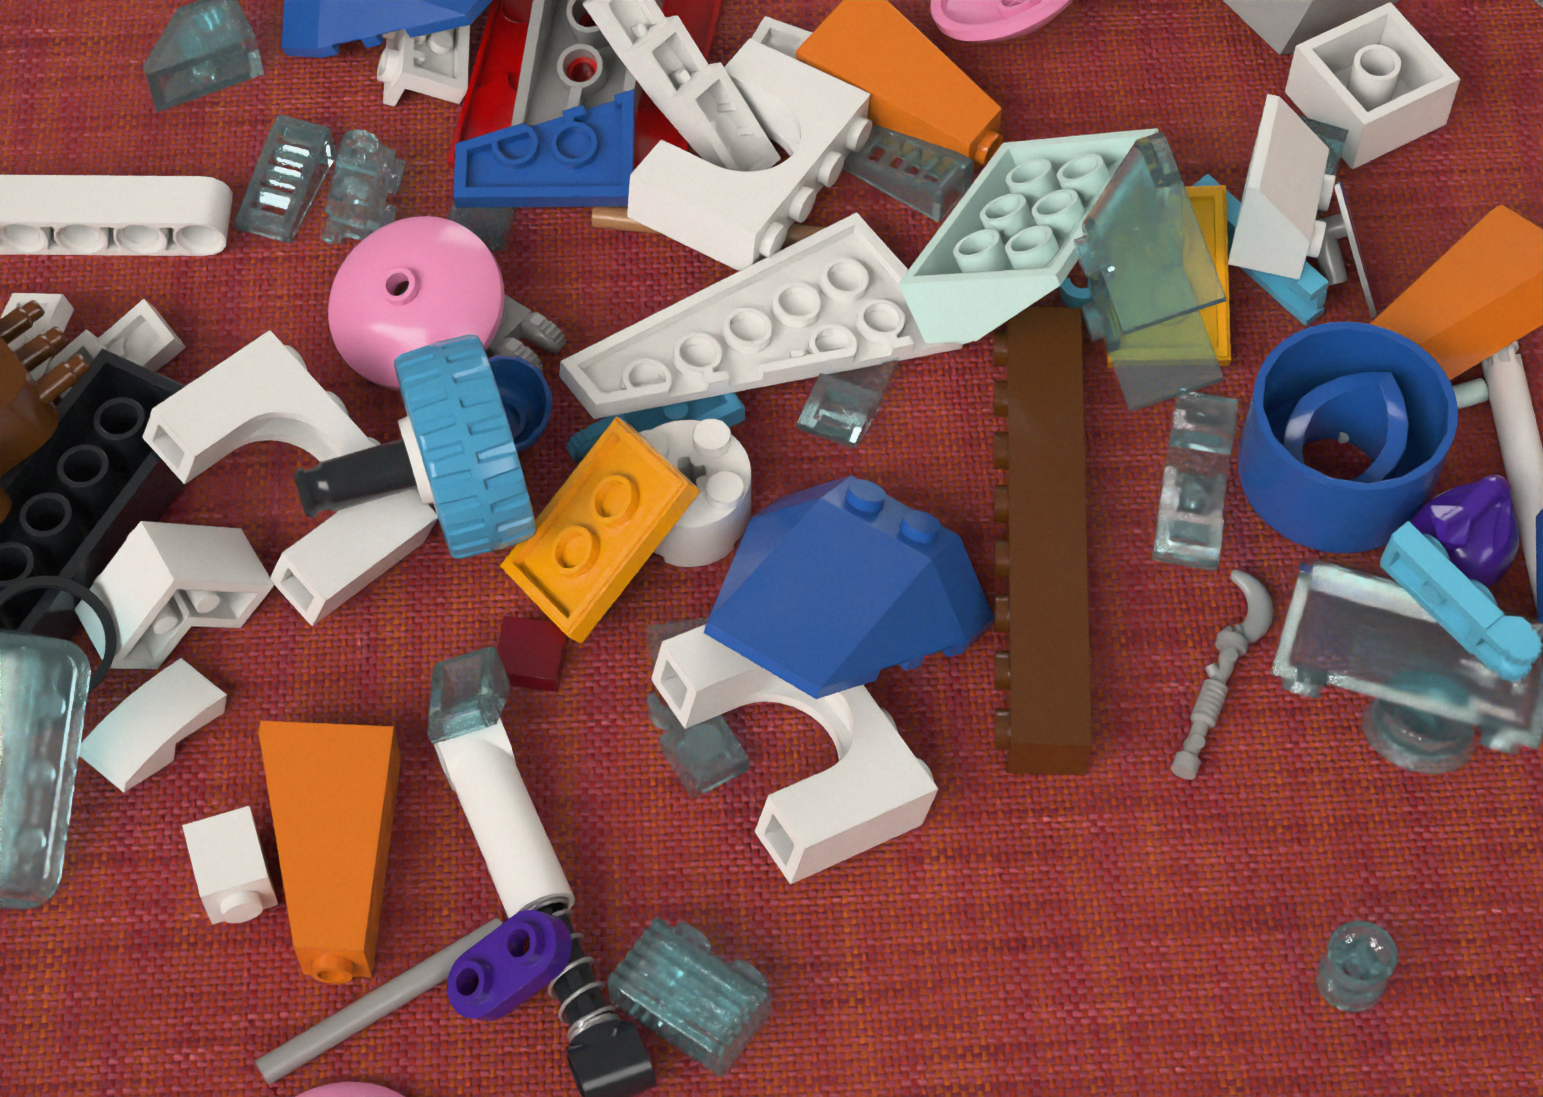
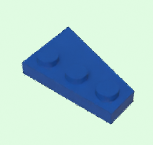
[453,89,635,208]

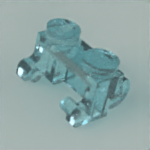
[321,130,405,244]

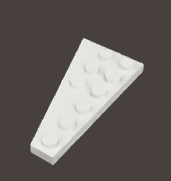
[559,212,963,419]

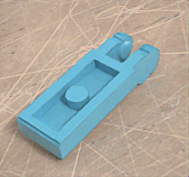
[1380,521,1543,683]

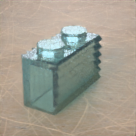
[608,917,771,1078]

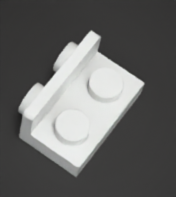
[377,25,470,107]

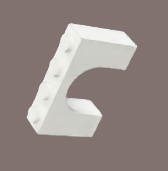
[627,38,872,271]
[142,330,438,626]
[651,624,938,885]

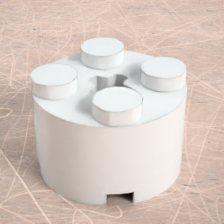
[639,419,751,567]

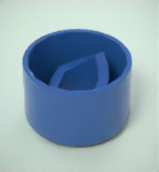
[1237,322,1458,554]

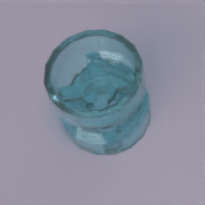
[1316,920,1397,1012]

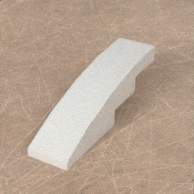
[583,0,781,172]

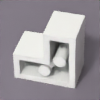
[74,521,274,669]

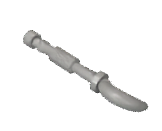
[1170,569,1274,780]

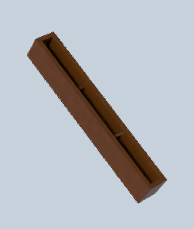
[992,306,1092,776]

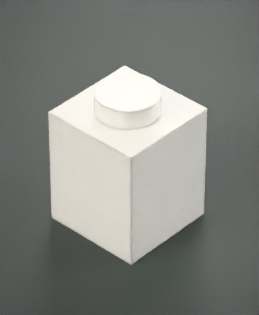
[182,806,278,925]

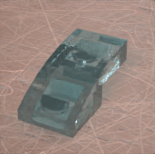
[797,357,899,449]

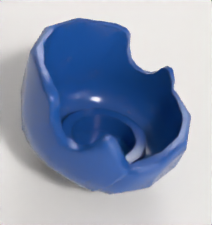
[488,355,553,454]

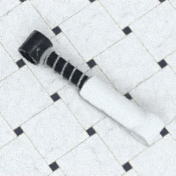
[430,706,657,1097]

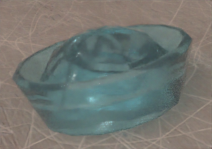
[1362,674,1476,774]

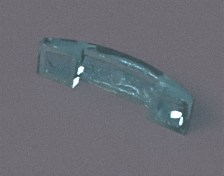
[1152,389,1239,571]

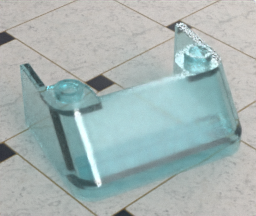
[1073,131,1226,412]

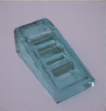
[235,115,336,243]
[843,125,974,223]
[427,646,510,744]

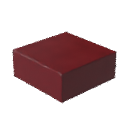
[492,615,569,692]

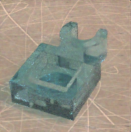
[647,692,749,800]

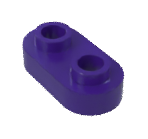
[447,910,572,1021]

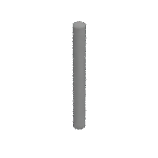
[255,917,503,1086]

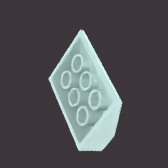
[898,128,1161,344]

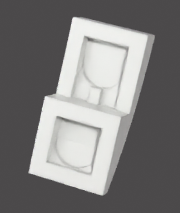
[44,299,186,399]
[78,658,227,792]

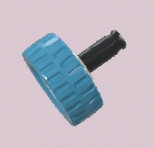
[293,334,536,559]

